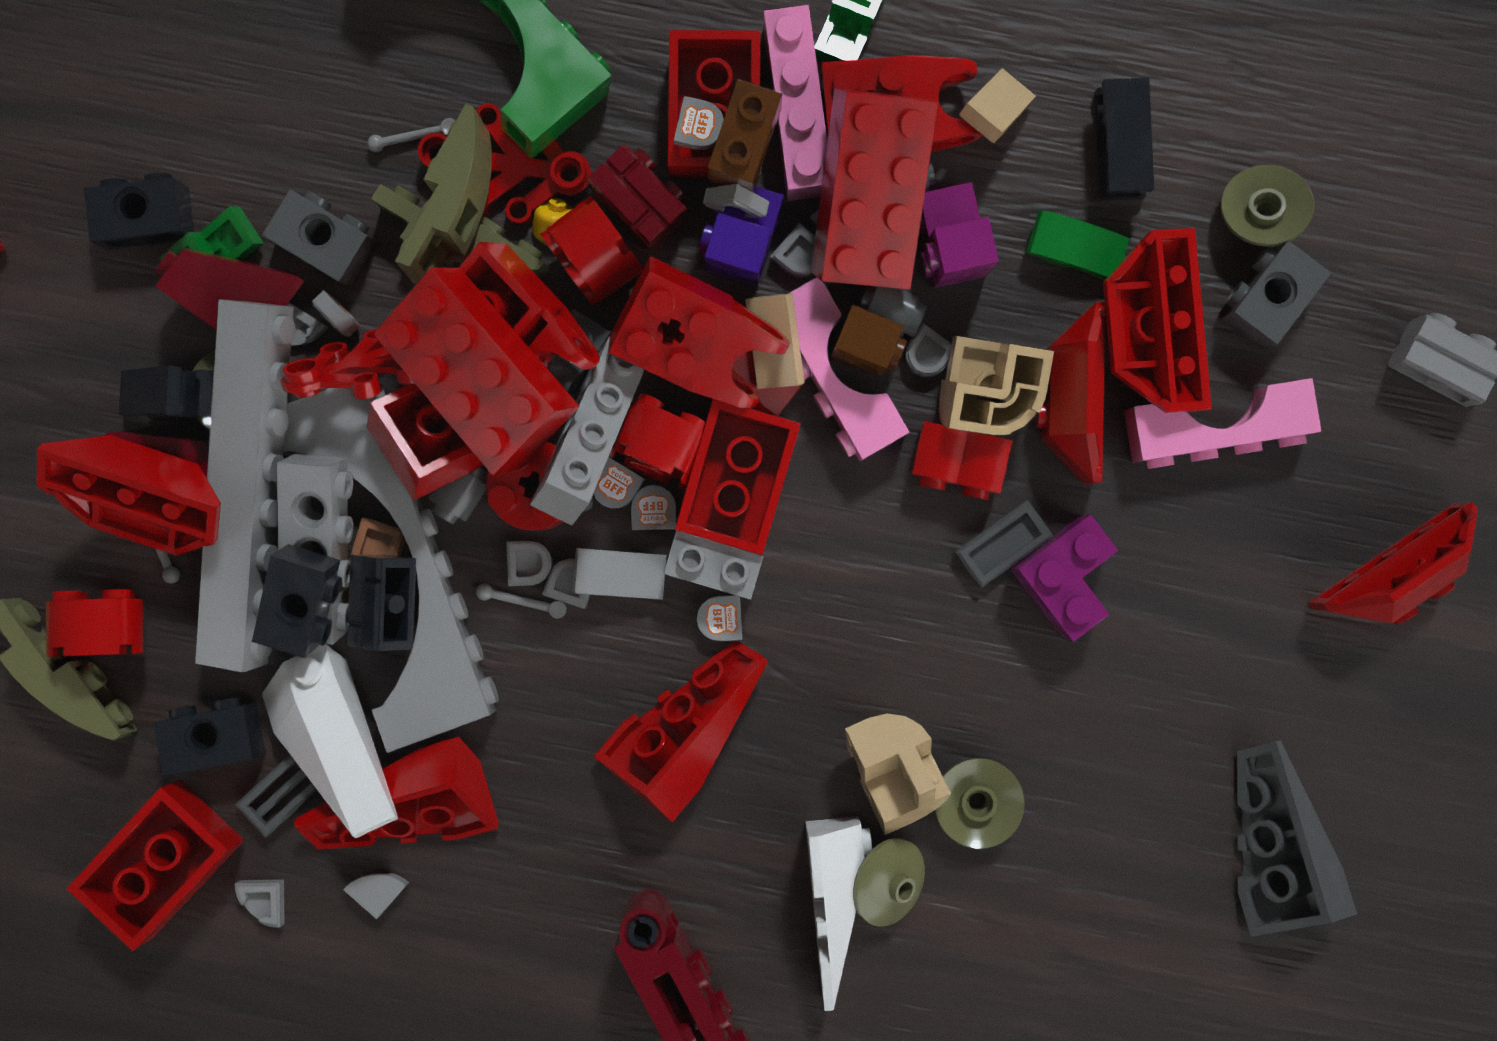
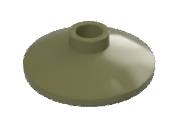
[1221,165,1314,246]
[935,758,1025,849]
[853,838,925,927]

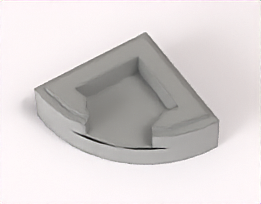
[703,184,769,218]
[286,302,328,347]
[343,873,409,919]
[235,879,285,927]

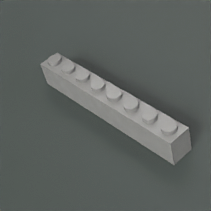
[195,300,295,672]

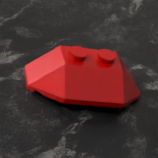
[1103,228,1212,413]
[1034,302,1106,484]
[37,435,221,555]
[1308,502,1478,625]

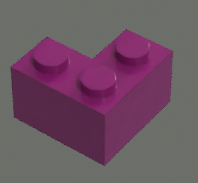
[919,182,999,289]
[1010,514,1118,642]

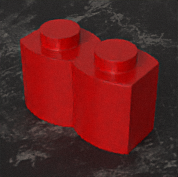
[910,421,1012,501]

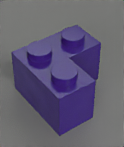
[699,186,784,288]

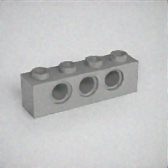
[530,337,644,525]
[277,454,353,645]

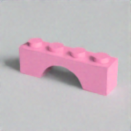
[763,5,827,201]
[790,277,909,462]
[1124,378,1322,469]

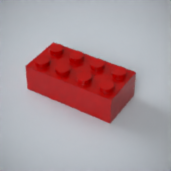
[811,88,938,289]
[373,268,580,475]

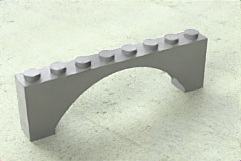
[283,383,499,753]

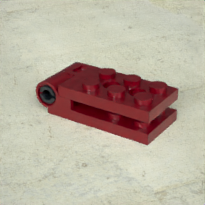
[614,889,751,1041]

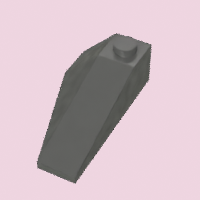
[1237,740,1357,937]

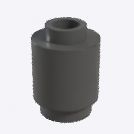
[859,286,928,338]
[428,468,488,525]

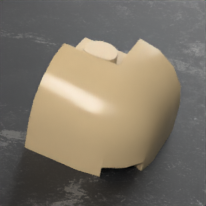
[939,336,1054,435]
[845,713,951,835]

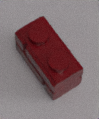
[586,144,688,252]

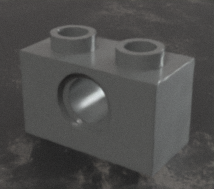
[262,189,377,289]
[1221,240,1332,350]

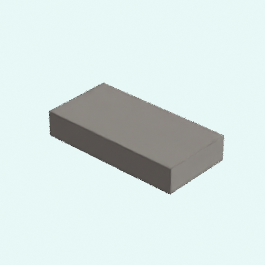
[572,548,667,600]

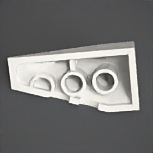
[262,644,398,838]
[805,816,872,1011]

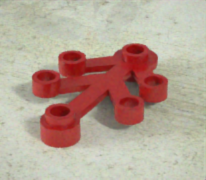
[418,103,592,226]
[281,329,414,399]

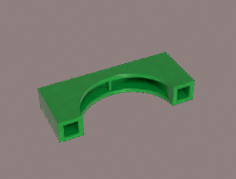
[377,0,612,160]

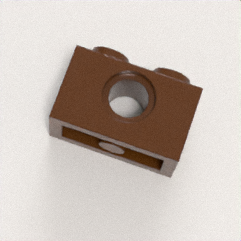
[708,79,782,192]
[830,305,907,378]

